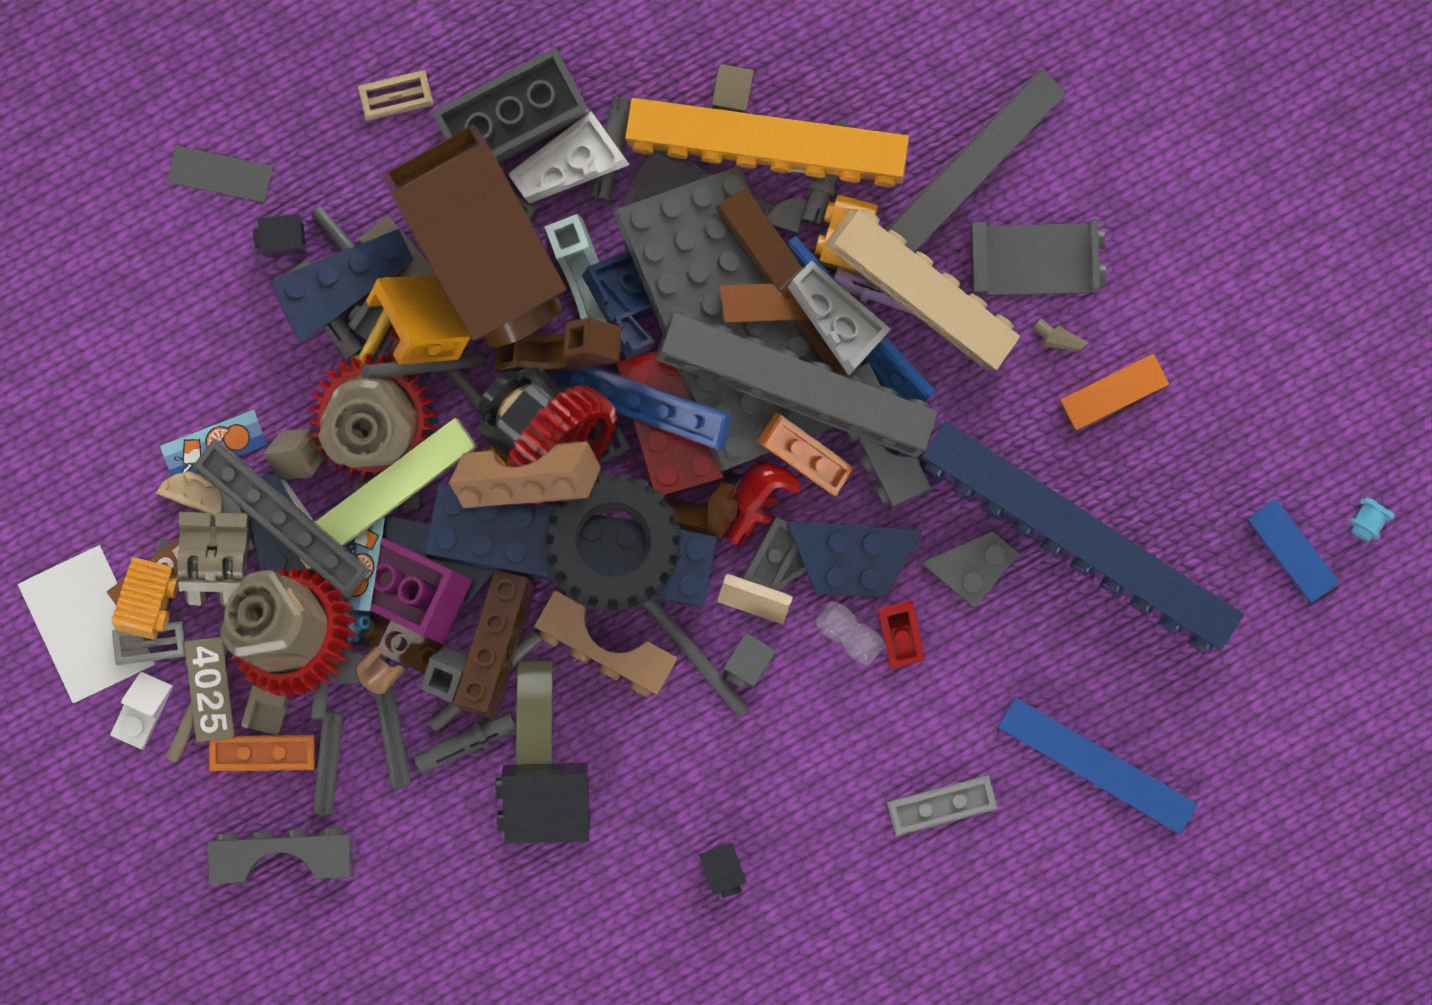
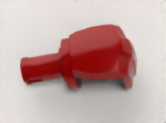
[725,462,800,547]

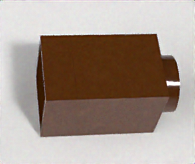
[382,124,567,347]

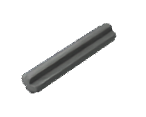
[375,686,411,789]
[313,712,343,816]

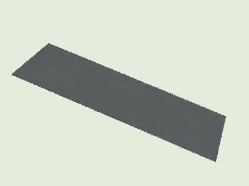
[167,145,273,203]

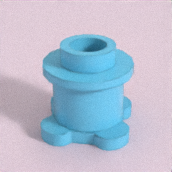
[1349,497,1395,542]

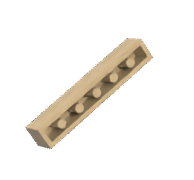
[825,209,1020,370]

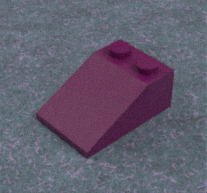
[370,538,472,644]

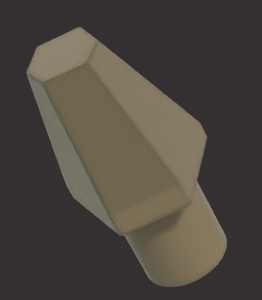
[1032,318,1088,352]

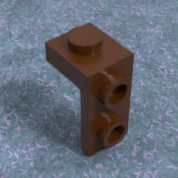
[666,482,738,539]
[359,612,447,674]

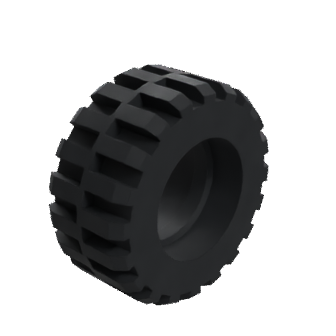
[545,473,681,612]

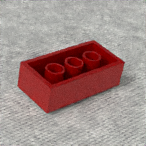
[617,351,723,498]

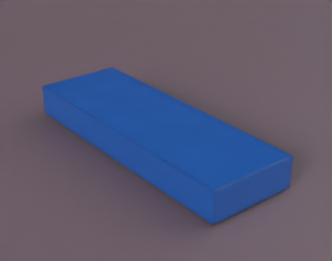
[1246,498,1339,604]

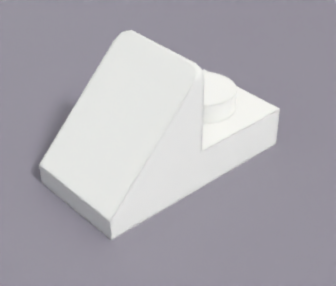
[110,672,173,750]

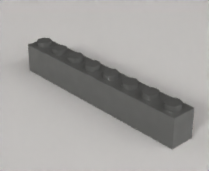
[655,312,938,458]

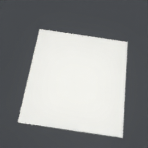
[18,545,155,703]

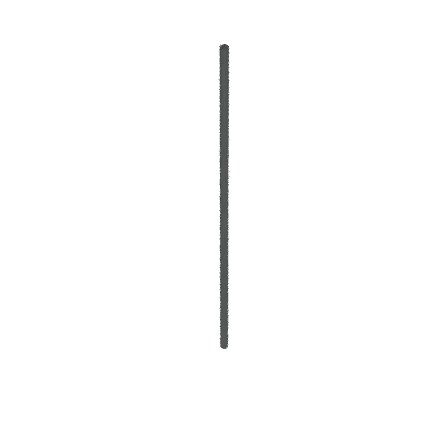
[311,206,749,717]

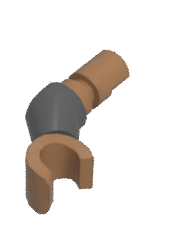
[331,646,405,694]

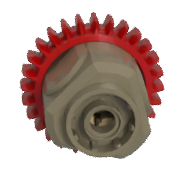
[308,353,438,482]
[220,567,356,698]

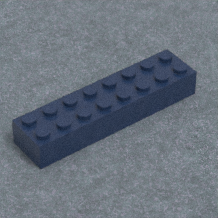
[425,484,717,610]

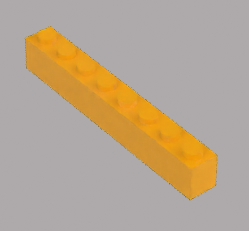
[625,98,909,188]

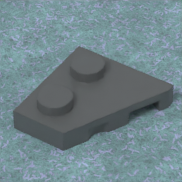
[923,531,1019,608]

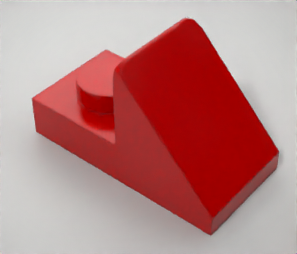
[878,600,925,669]

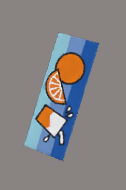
[160,410,267,477]
[345,516,385,611]

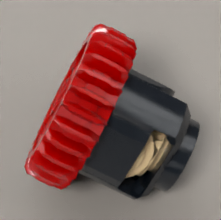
[478,367,617,505]

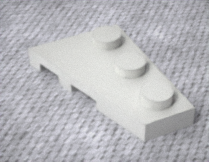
[508,112,630,203]

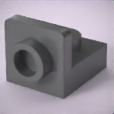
[348,301,394,354]

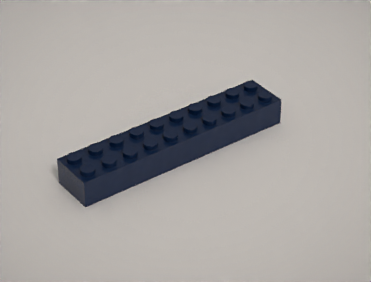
[919,421,1245,654]

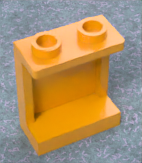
[366,274,471,365]

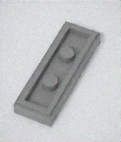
[887,775,998,836]

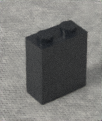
[495,762,591,844]

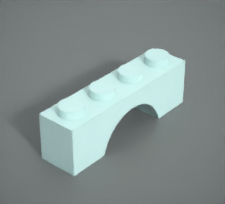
[545,214,622,352]

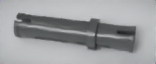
[589,96,631,202]
[800,121,854,226]
[413,710,516,775]

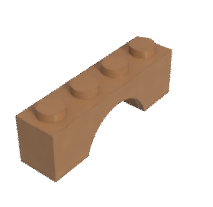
[449,442,601,508]
[534,590,678,698]

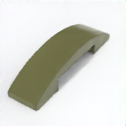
[516,661,553,765]

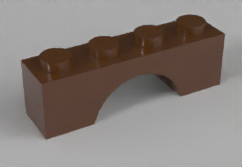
[494,317,621,375]

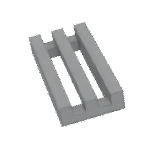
[112,621,186,665]

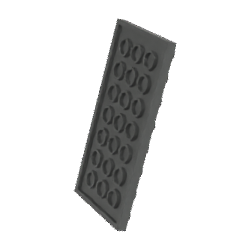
[613,166,835,472]

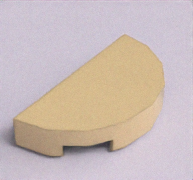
[156,471,224,517]

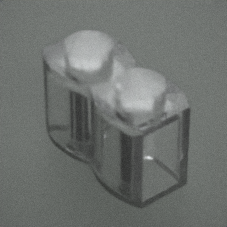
[814,601,885,666]

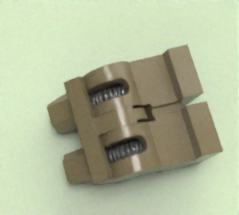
[177,512,251,606]

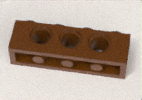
[453,569,536,720]

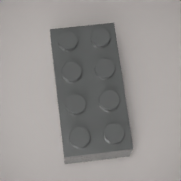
[432,47,589,163]

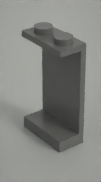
[970,219,1106,296]

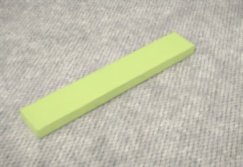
[300,418,477,570]

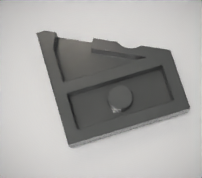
[741,516,807,591]

